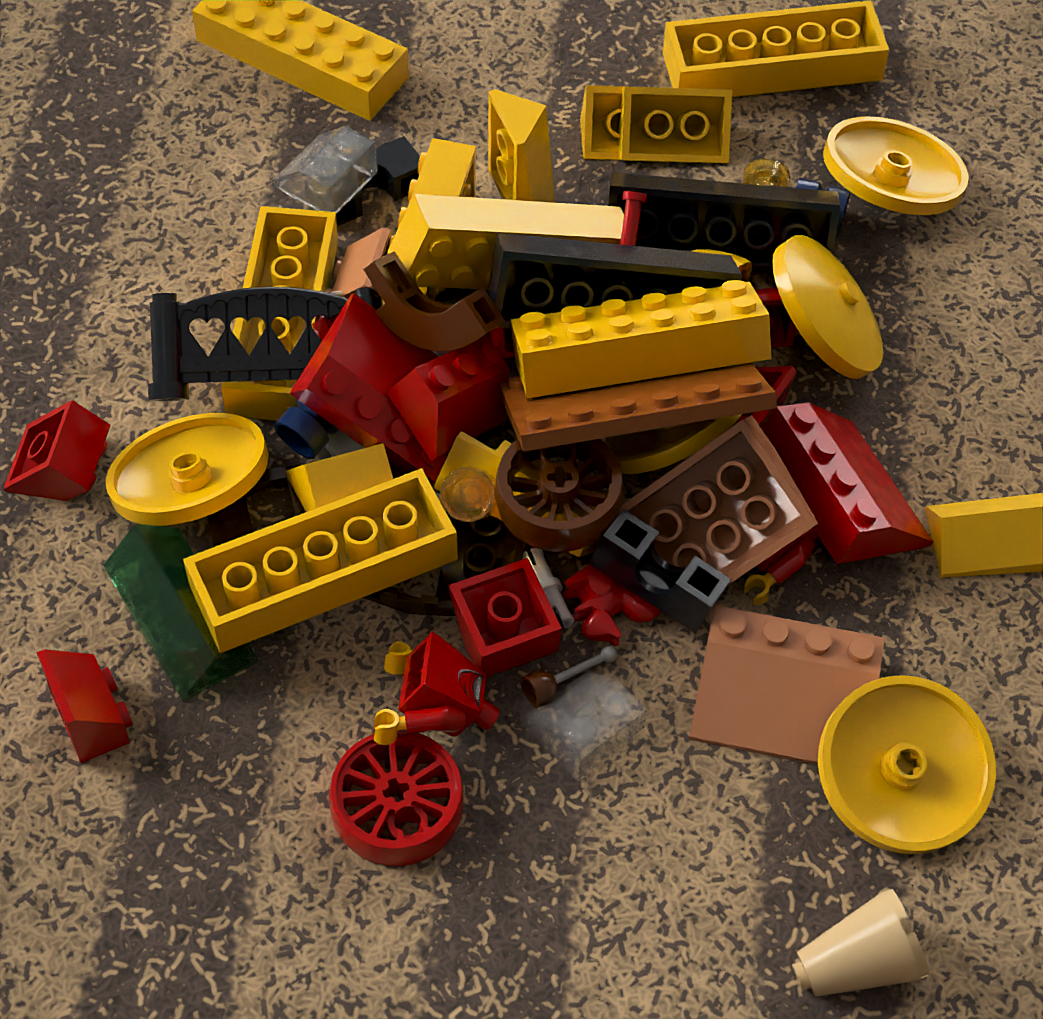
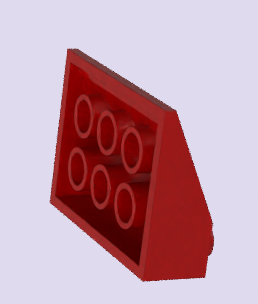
[289,293,449,484]
[762,402,934,564]

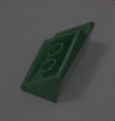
[103,524,259,702]

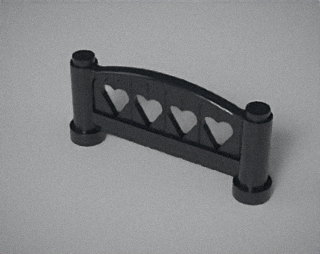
[148,287,383,401]

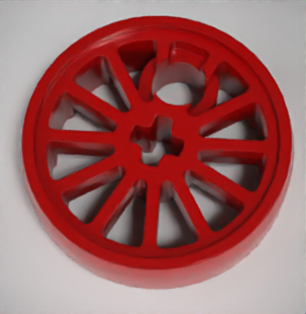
[329,730,464,866]

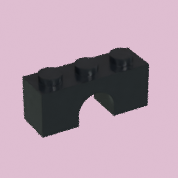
[307,136,420,227]
[589,509,731,634]

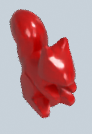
[562,564,662,646]

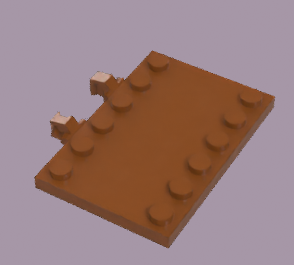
[499,363,777,452]

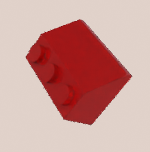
[386,335,509,461]

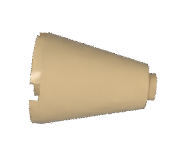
[792,889,929,997]

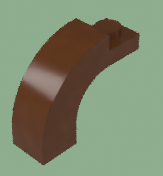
[363,251,505,351]

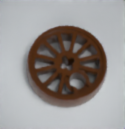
[495,439,624,552]

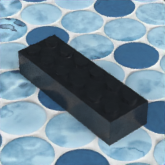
[608,172,840,273]
[487,232,742,328]

